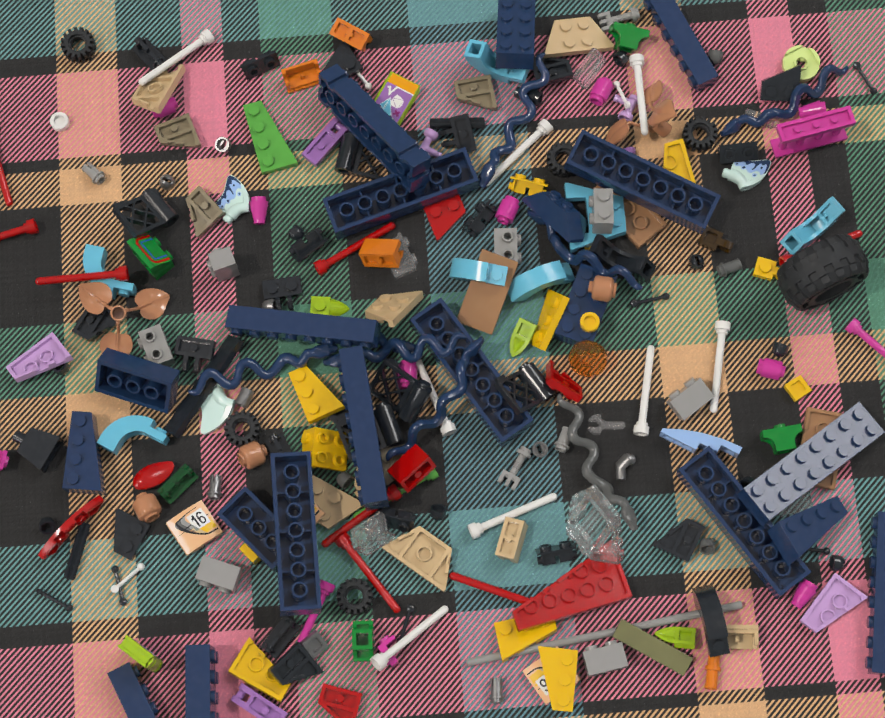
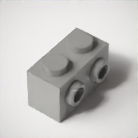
[589,188,614,234]
[494,228,521,270]
[206,246,240,282]
[137,324,175,366]
[666,377,715,420]
[195,556,243,594]
[582,640,629,677]

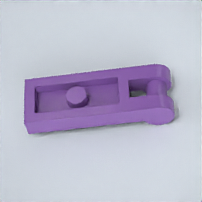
[301,117,349,167]
[230,683,288,718]

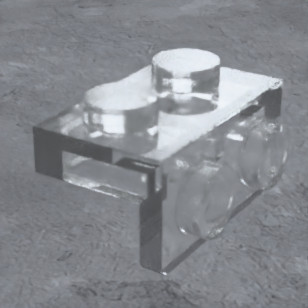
[390,232,418,280]
[350,511,395,556]

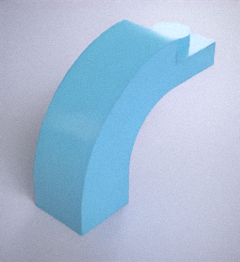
[463,39,530,84]
[780,196,846,255]
[83,244,137,300]
[449,258,508,286]
[508,260,575,302]
[96,415,170,455]

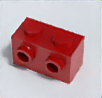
[387,444,437,493]

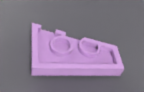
[6,332,74,383]
[799,573,868,633]

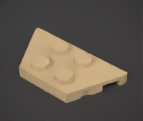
[544,16,614,58]
[131,64,186,114]
[365,291,424,327]
[312,475,364,530]
[382,526,452,592]

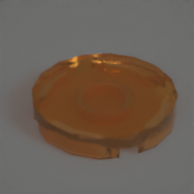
[568,340,608,377]

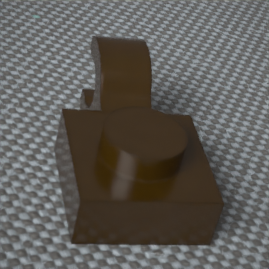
[697,226,733,254]

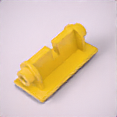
[508,173,548,196]

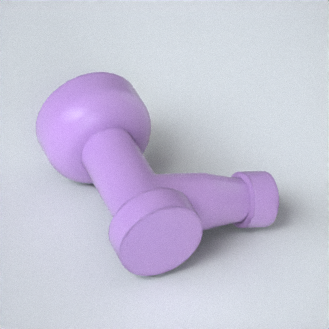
[613,94,638,122]
[419,128,442,157]

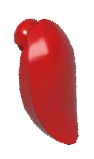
[133,461,174,490]

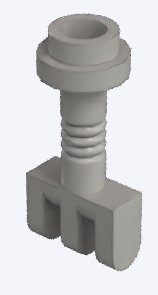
[597,7,640,33]
[497,446,532,491]

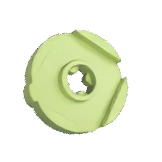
[782,45,820,83]

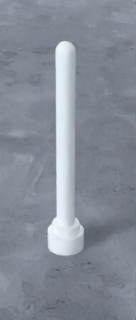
[138,29,215,86]
[629,53,649,135]
[487,119,553,186]
[710,321,731,413]
[633,345,655,436]
[411,352,457,437]
[467,493,557,540]
[370,605,449,671]

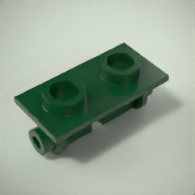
[157,464,199,505]

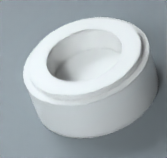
[50,112,70,132]

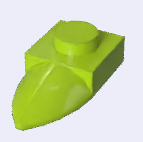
[310,296,349,316]
[510,318,538,357]
[655,626,696,649]

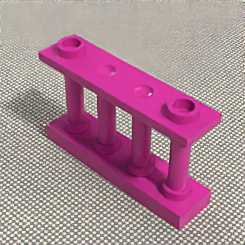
[770,105,856,158]

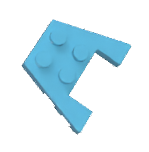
[564,183,627,253]

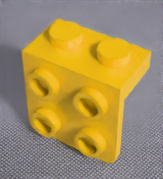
[301,427,348,472]

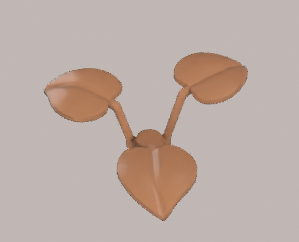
[606,80,677,145]
[79,282,170,355]

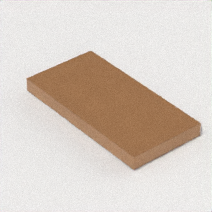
[593,185,667,249]
[457,249,519,335]
[800,407,843,491]

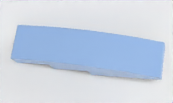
[659,428,742,458]

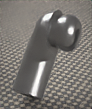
[616,453,636,481]

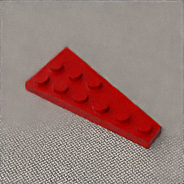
[512,541,632,632]

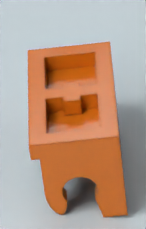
[329,18,373,52]
[281,59,321,94]
[359,238,404,268]

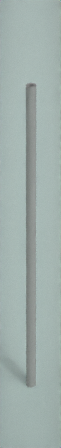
[466,601,743,667]

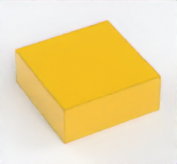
[784,375,812,402]
[239,543,261,565]

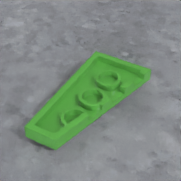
[243,100,298,175]

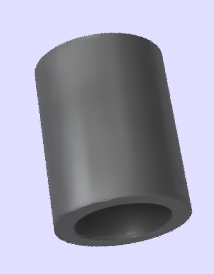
[235,387,254,409]

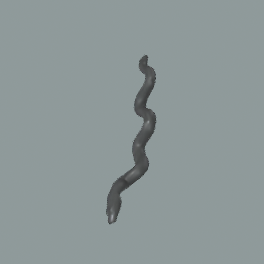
[557,394,638,531]

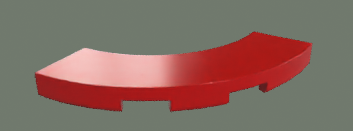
[38,495,104,560]

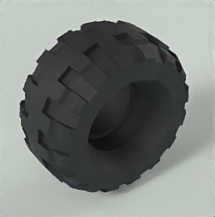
[777,234,870,311]

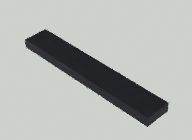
[163,335,244,439]

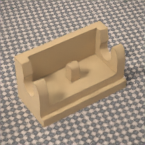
[495,516,528,564]
[726,625,759,649]

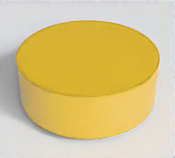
[580,312,600,333]

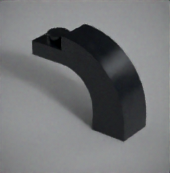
[589,234,656,283]
[692,584,730,657]

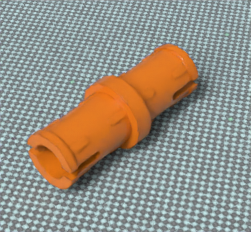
[704,655,721,690]

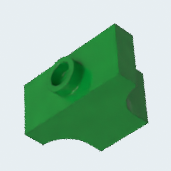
[608,22,650,54]
[759,424,803,455]
[352,620,374,662]

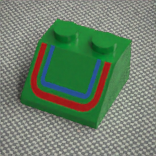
[126,233,174,280]

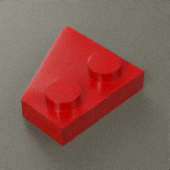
[424,195,466,242]
[546,360,583,403]
[318,683,363,718]

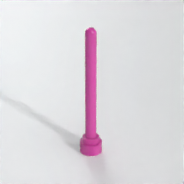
[845,318,885,358]
[297,579,336,643]

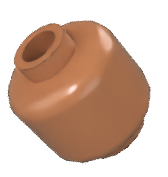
[588,275,617,302]
[237,441,268,470]
[132,492,162,523]

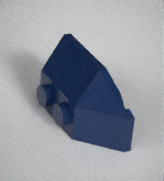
[522,190,588,243]

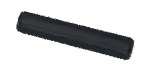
[429,117,485,129]
[64,522,91,580]

